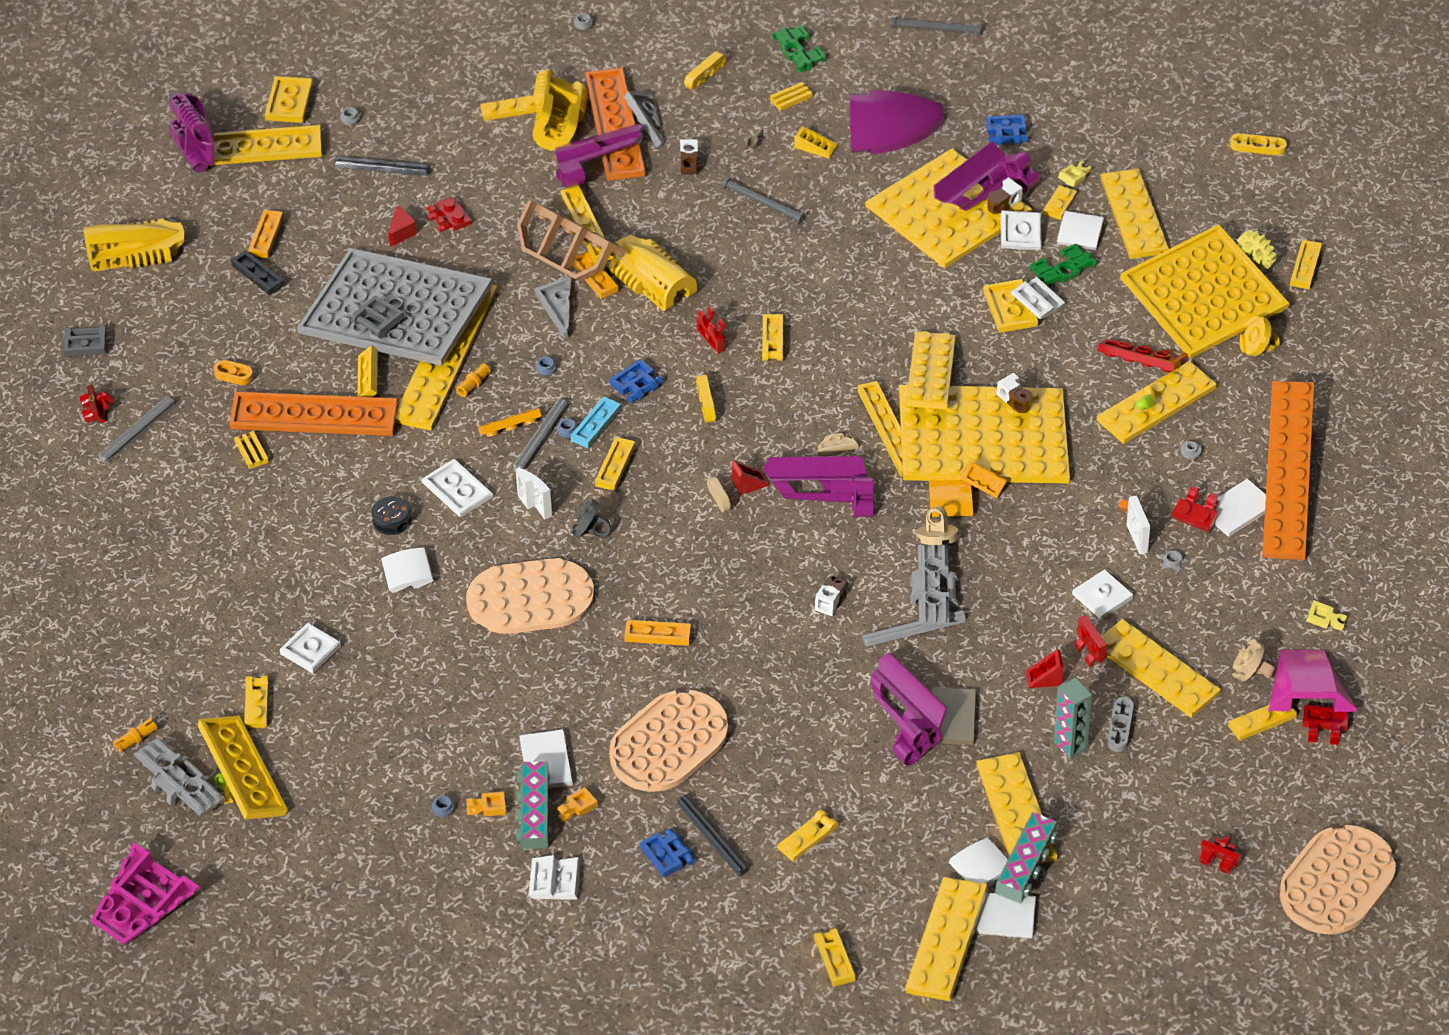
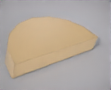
[818,433,858,456]

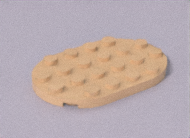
[466,558,594,634]
[610,690,728,792]
[1280,825,1396,934]

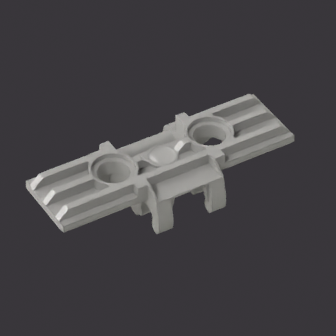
[910,545,958,625]
[134,737,225,817]

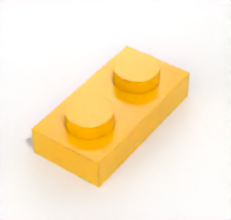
[1043,185,1077,220]

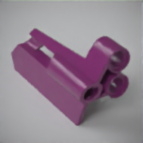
[554,124,644,188]
[933,141,1040,211]
[763,456,873,517]
[871,653,947,766]

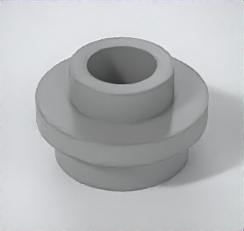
[574,13,593,30]
[340,107,360,125]
[1181,441,1202,459]

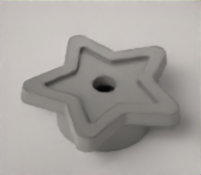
[1160,550,1187,572]

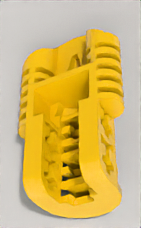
[533,69,588,151]
[83,218,185,271]
[609,235,697,311]

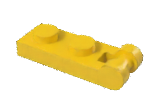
[762,314,783,361]
[244,675,269,728]
[778,809,839,862]
[814,928,855,987]

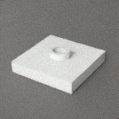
[1001,211,1041,250]
[1126,495,1150,554]
[1072,569,1133,619]
[280,623,341,673]

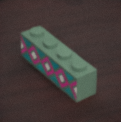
[1054,678,1092,759]
[516,761,549,849]
[995,812,1058,904]

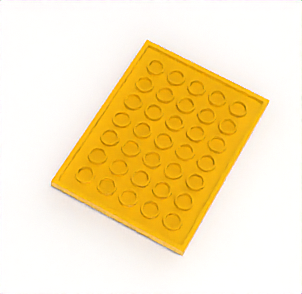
[899,385,1070,484]

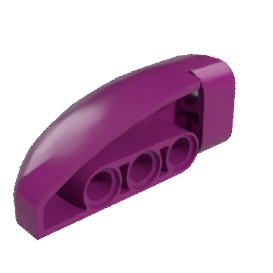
[849,90,944,154]

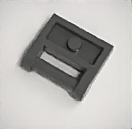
[351,295,405,339]
[64,325,106,357]

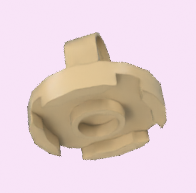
[916,506,959,545]
[1232,639,1275,682]

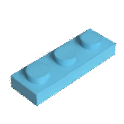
[570,396,621,448]

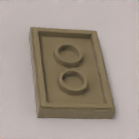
[932,687,976,745]

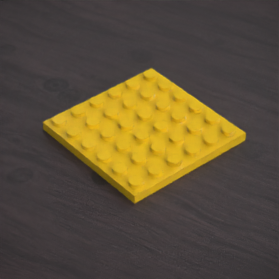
[866,149,1032,268]
[1120,224,1289,359]

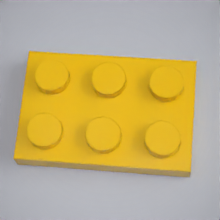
[265,76,313,123]
[983,279,1038,333]

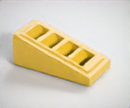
[794,127,837,158]

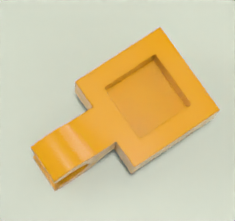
[557,787,598,822]
[467,792,506,817]

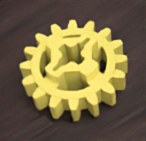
[1237,230,1277,271]

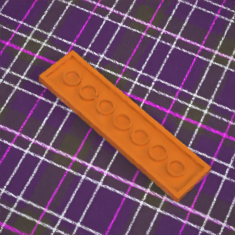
[585,68,645,181]
[229,392,398,436]

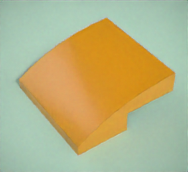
[929,480,973,517]

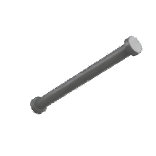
[891,17,982,36]
[722,177,805,224]

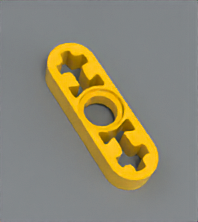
[684,51,727,91]
[1230,133,1287,155]
[696,374,716,423]

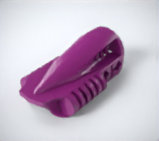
[169,93,214,173]

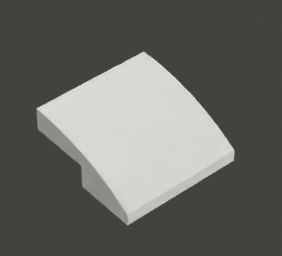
[1057,211,1104,250]
[1011,277,1065,319]
[516,468,552,519]
[381,547,434,593]
[949,838,1008,888]
[529,855,581,900]

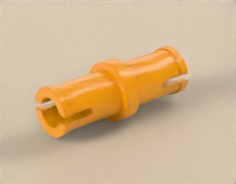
[456,364,491,397]
[113,718,157,753]

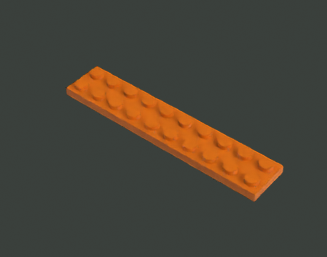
[1263,381,1314,560]

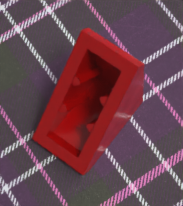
[388,206,417,246]
[731,460,770,495]
[1026,649,1063,688]

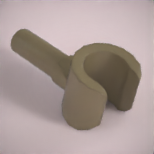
[746,129,763,149]

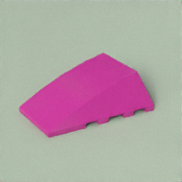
[1268,650,1357,712]
[90,842,200,946]

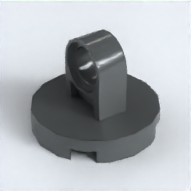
[570,497,610,537]

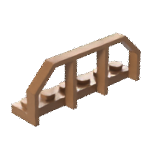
[517,200,627,281]

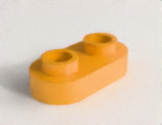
[214,360,253,385]

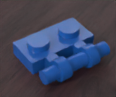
[986,114,1028,146]
[610,359,663,403]
[639,828,696,878]

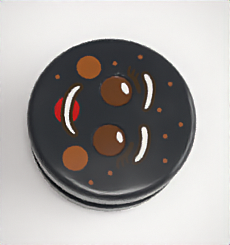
[371,496,411,535]

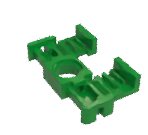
[772,25,826,73]
[1029,243,1096,288]

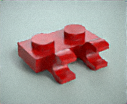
[426,196,471,233]
[696,306,726,354]
[1171,486,1220,533]
[1075,615,1107,667]
[1302,705,1348,745]

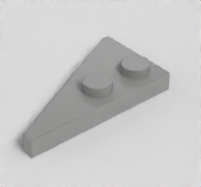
[624,91,663,148]
[534,276,571,339]

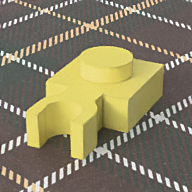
[1058,161,1092,187]
[1306,600,1347,630]

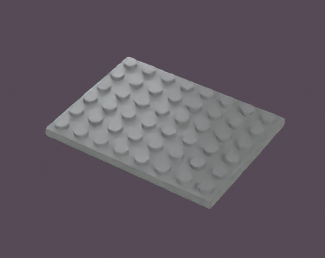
[297,248,493,366]

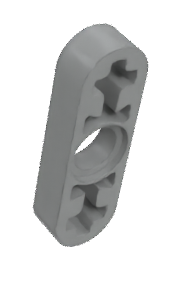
[1107,697,1134,752]

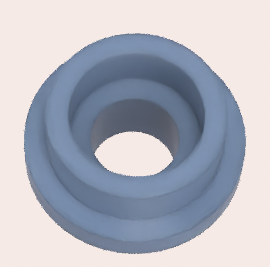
[536,357,556,375]
[557,419,577,438]
[432,796,454,817]

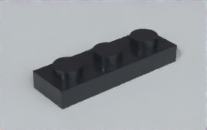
[231,250,285,295]

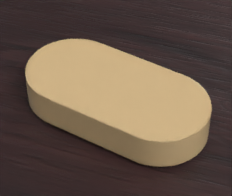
[707,477,731,513]

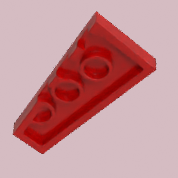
[1098,339,1188,372]

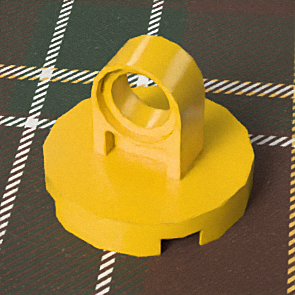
[1240,316,1280,357]

